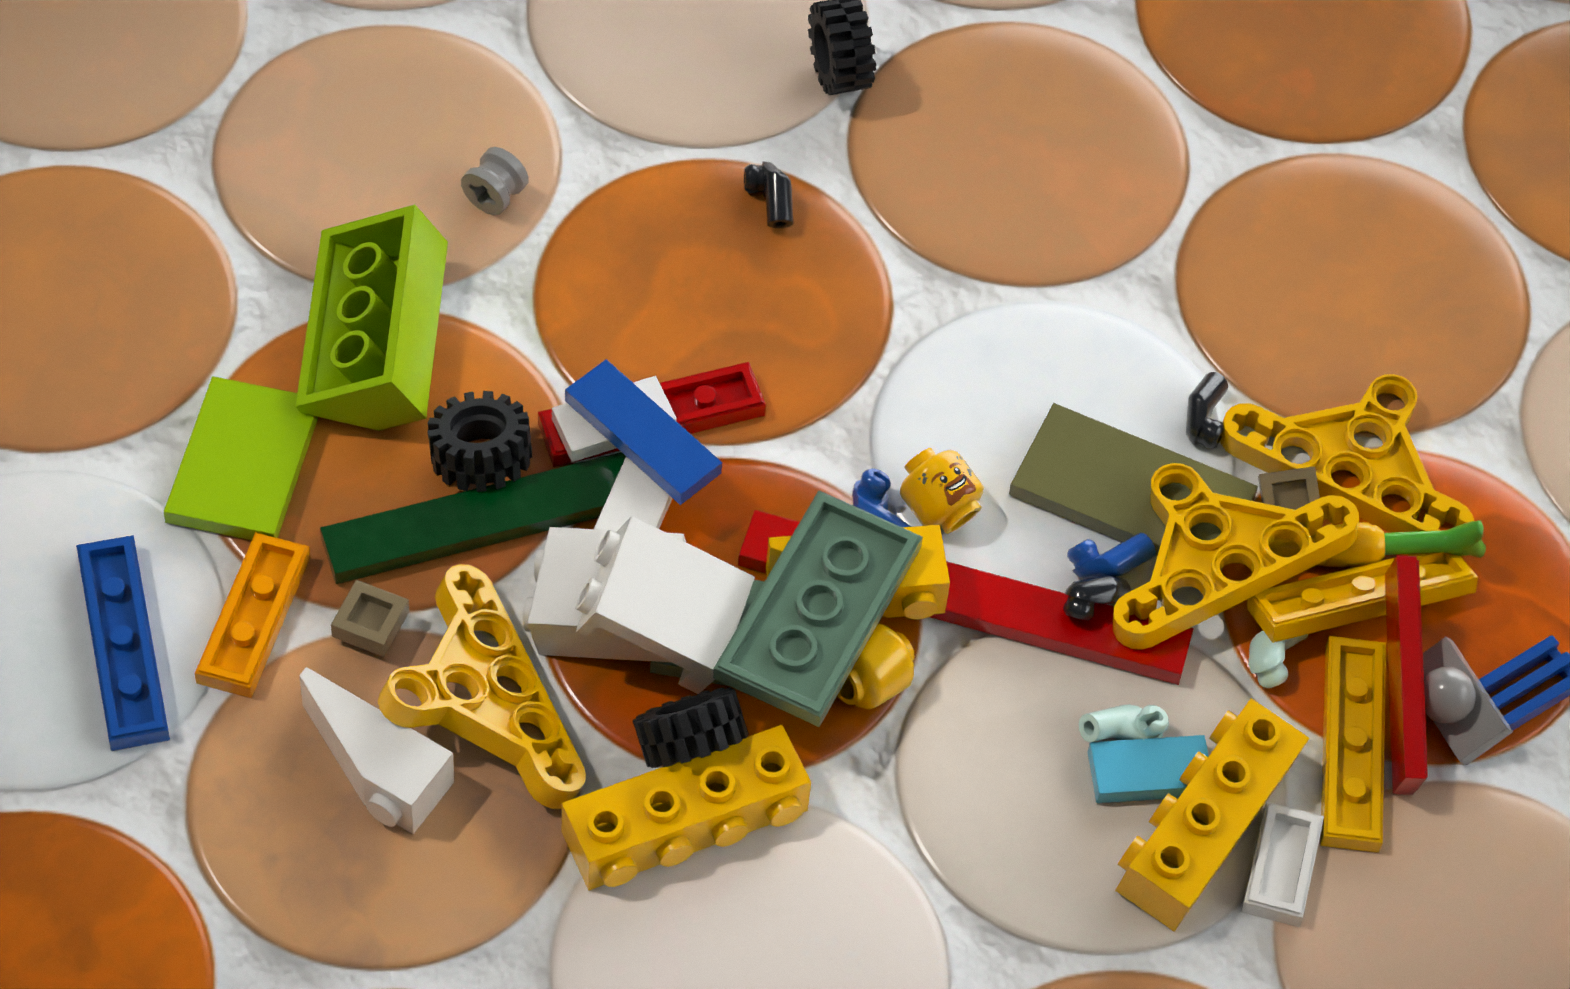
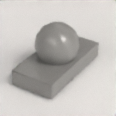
[1423,637,1513,765]

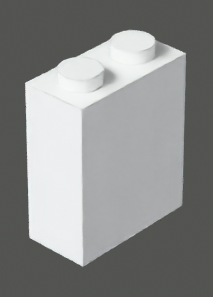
[523,527,686,662]

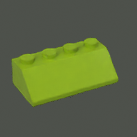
[295,204,448,431]

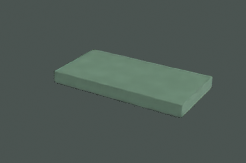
[713,491,923,727]

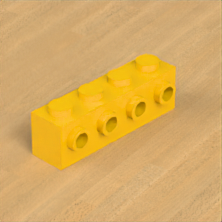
[1115,698,1310,932]
[561,725,811,891]

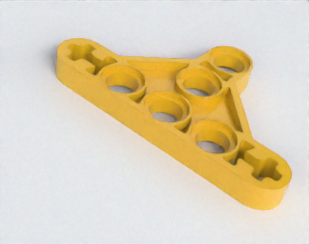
[1220,374,1474,532]
[1113,463,1359,649]
[378,564,586,809]

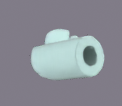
[1248,631,1308,688]
[1079,704,1169,742]

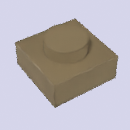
[1258,466,1320,510]
[331,580,409,657]

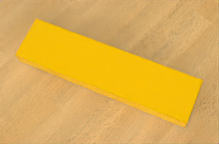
[1247,553,1478,643]
[1320,636,1386,853]

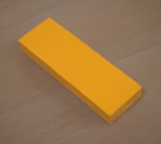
[195,532,311,699]

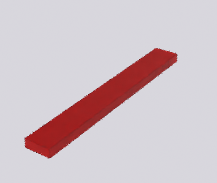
[738,510,1194,685]

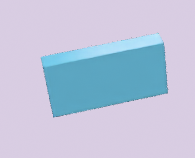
[1087,735,1209,803]

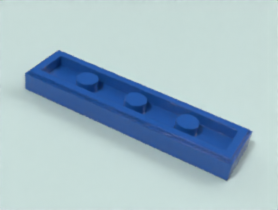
[76,535,170,751]

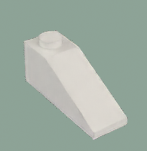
[299,667,454,834]

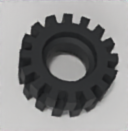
[808,0,876,95]
[427,391,532,492]
[633,687,749,768]

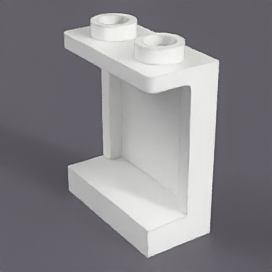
[575,516,755,694]

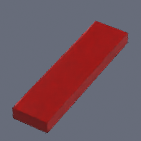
[538,362,766,467]
[1385,555,1428,795]

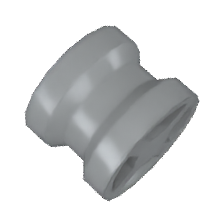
[461,147,529,215]

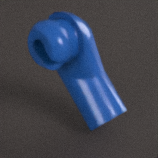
[852,468,911,527]
[1067,533,1156,579]

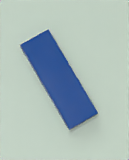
[565,359,722,505]

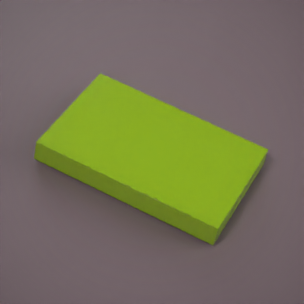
[164,376,318,540]

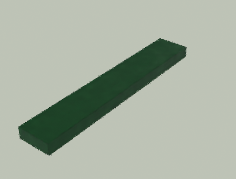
[320,452,626,584]

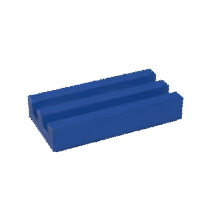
[1479,635,1570,730]

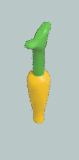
[1269,520,1486,568]

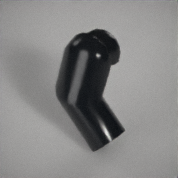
[744,161,794,228]
[1186,372,1228,449]
[1063,575,1131,621]

